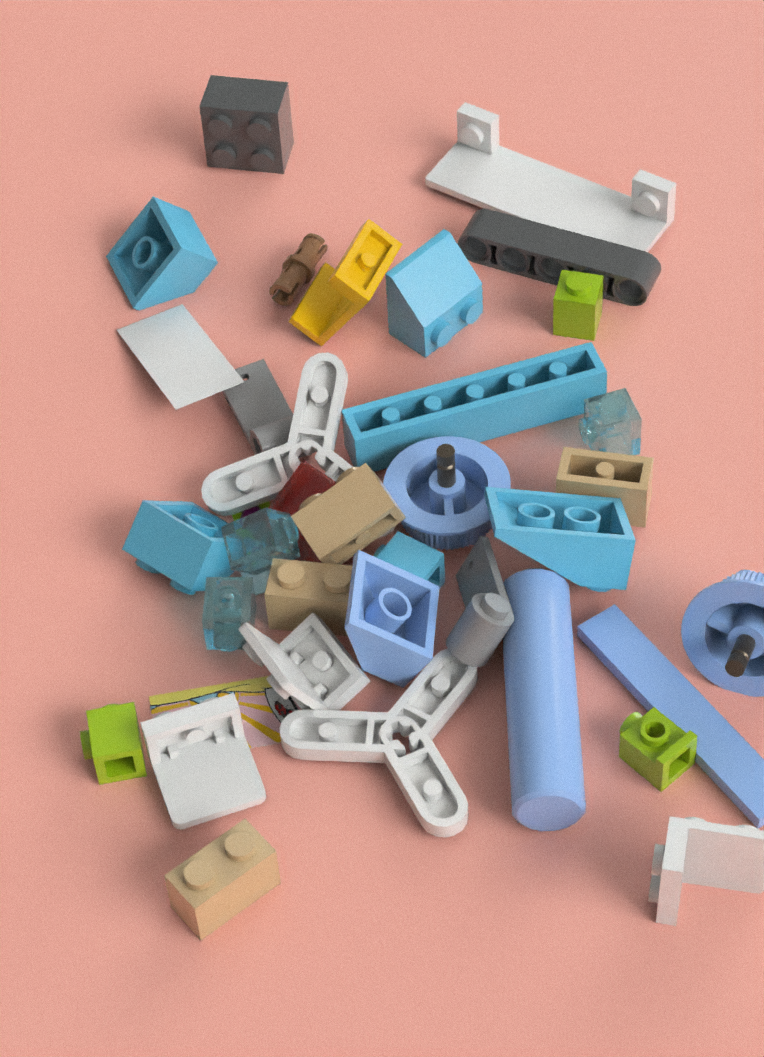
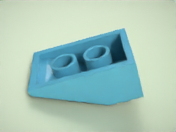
[484,487,636,592]

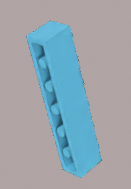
[341,342,607,472]

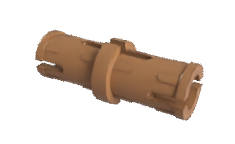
[269,233,328,306]

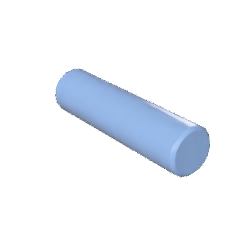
[502,568,586,831]

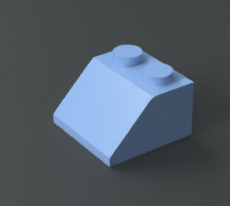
[345,550,440,688]

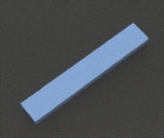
[577,604,764,829]

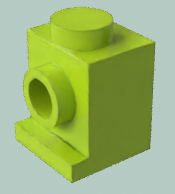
[619,707,697,792]

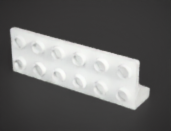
[425,102,676,252]

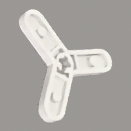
[201,352,396,538]
[280,648,478,838]

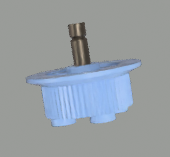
[383,436,511,550]
[681,570,764,697]

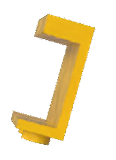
[288,219,402,347]

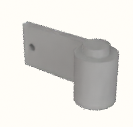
[222,359,315,458]
[446,535,514,667]

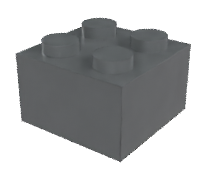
[199,75,294,174]

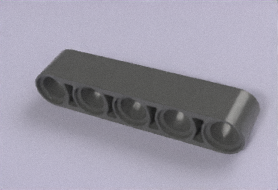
[457,209,662,306]

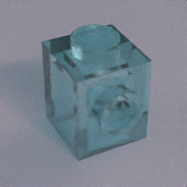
[578,388,642,455]
[221,508,301,575]
[202,577,257,652]

